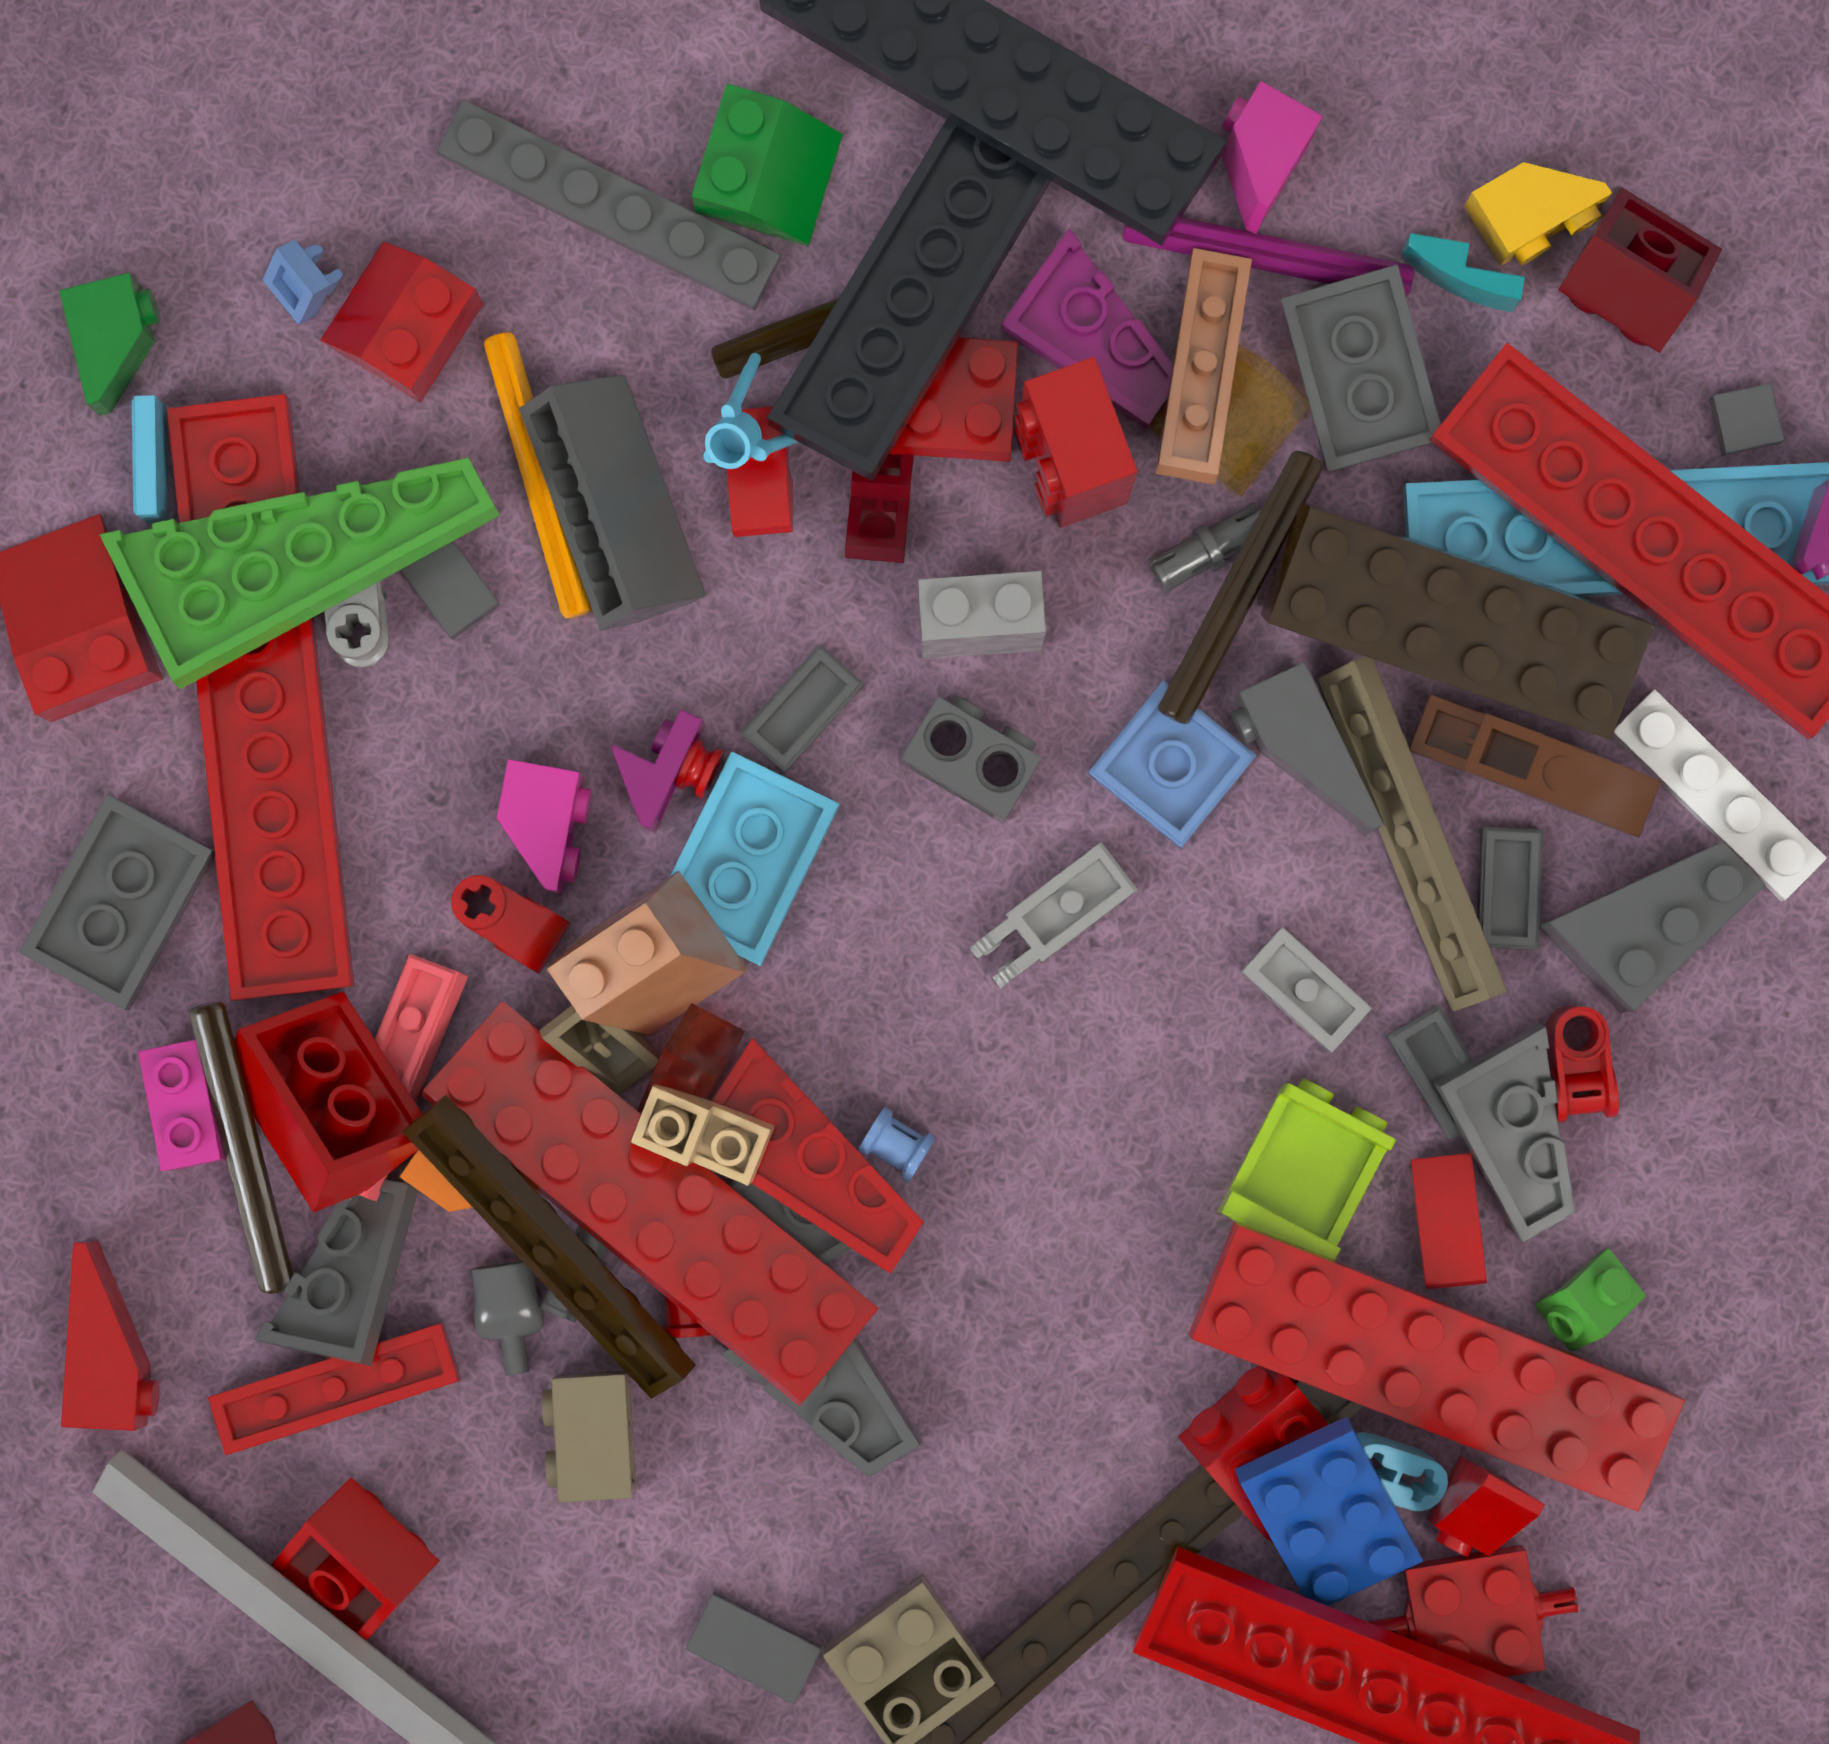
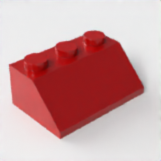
[234,991,422,1213]

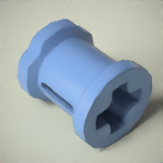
[858,1106,937,1183]

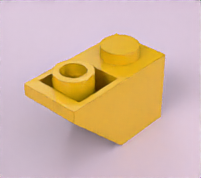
[1464,162,1612,266]

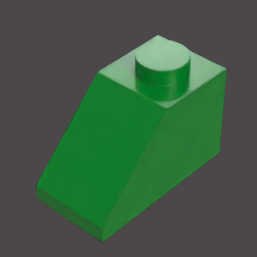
[59,273,160,416]

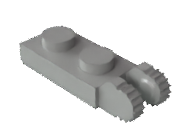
[970,842,1138,989]

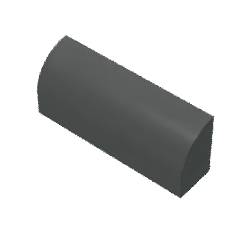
[519,375,706,631]

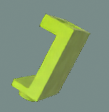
[1217,1078,1396,1260]

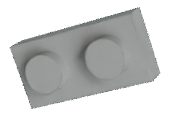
[1240,927,1372,1053]

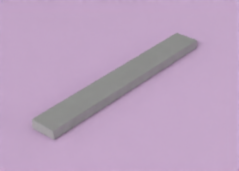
[92,1449,496,1744]

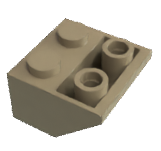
[823,1573,995,1744]

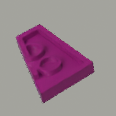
[1001,228,1173,429]

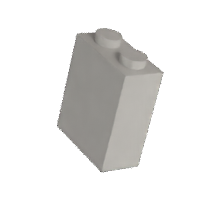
[918,571,1046,659]

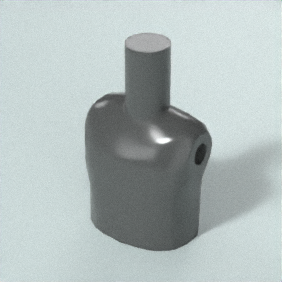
[470,1261,544,1376]

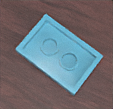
[670,751,840,967]

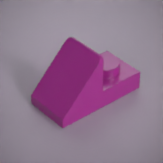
[611,709,706,833]

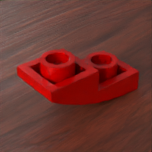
[727,406,793,537]
[1411,1153,1488,1290]

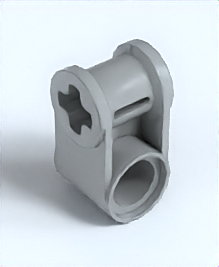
[325,581,389,668]

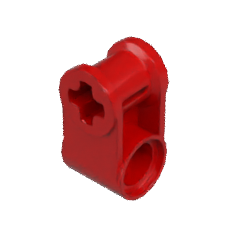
[451,875,571,975]
[1545,1005,1619,1123]

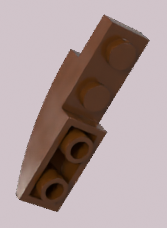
[1409,694,1661,838]

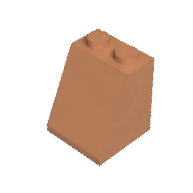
[547,871,748,1035]

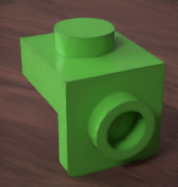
[1535,1248,1646,1351]

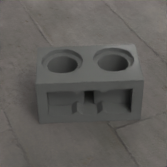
[901,695,1042,824]

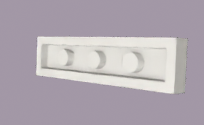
[1613,689,1827,902]

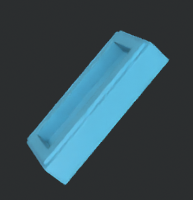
[132,395,169,524]

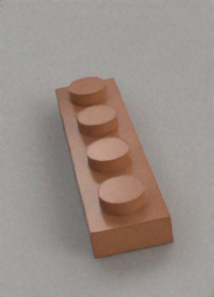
[1155,248,1252,485]

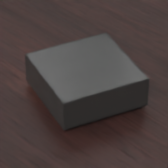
[1709,383,1784,456]

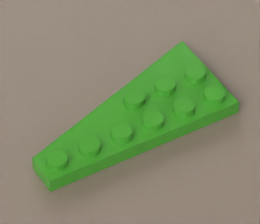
[99,458,500,689]

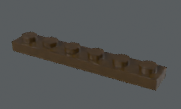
[402,1095,696,1399]

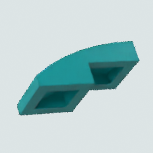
[1401,233,1525,313]

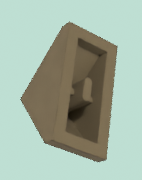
[539,1005,662,1095]

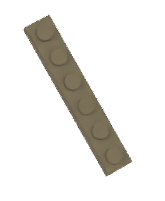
[1318,657,1507,1012]

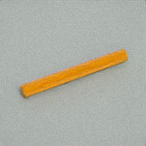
[484,332,592,619]

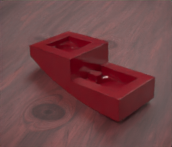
[845,454,914,563]

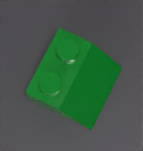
[692,83,843,247]

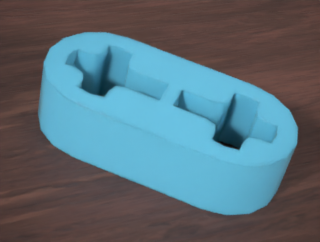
[1357,1432,1448,1511]

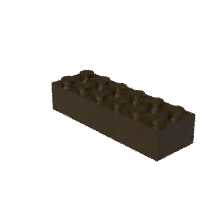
[1261,501,1655,740]

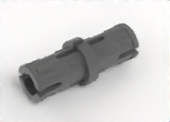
[1147,503,1260,593]

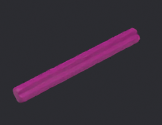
[1122,217,1414,298]

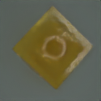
[1148,345,1310,497]

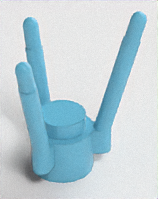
[703,353,798,469]

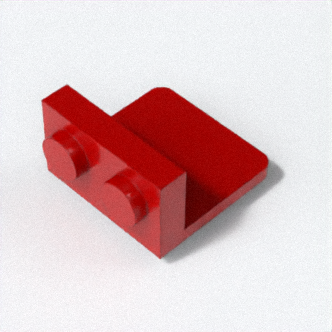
[1178,1365,1329,1541]

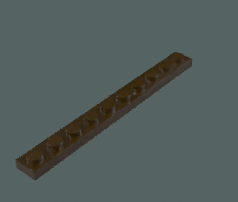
[884,1380,1364,1744]

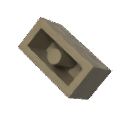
[542,1371,636,1503]

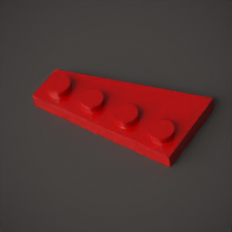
[712,1038,924,1274]

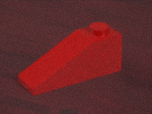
[61,1240,160,1431]
[1427,1455,1545,1557]

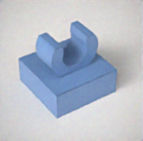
[262,239,343,325]

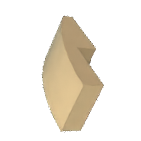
[631,1084,775,1186]

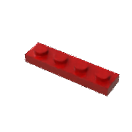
[208,1322,461,1456]

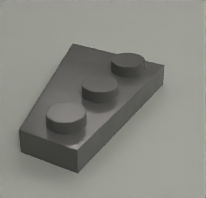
[1434,1023,1575,1242]
[254,1179,418,1366]

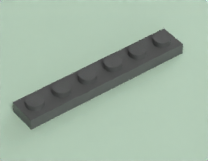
[437,99,781,311]

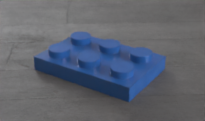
[1235,1416,1423,1606]

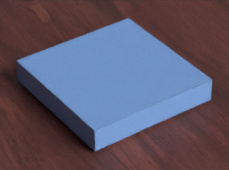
[1088,680,1257,849]

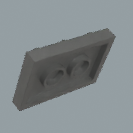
[1281,264,1441,473]
[19,794,215,1010]

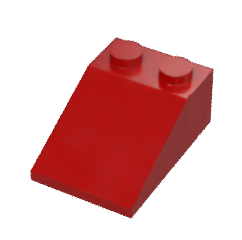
[0,514,163,722]

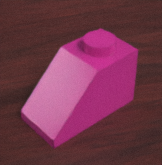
[1222,81,1323,234]

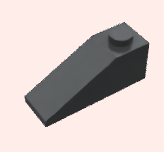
[1231,662,1384,834]

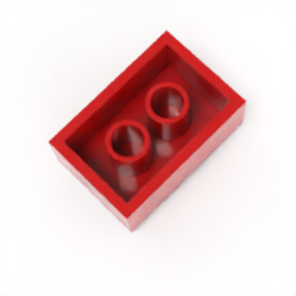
[1013,356,1138,528]

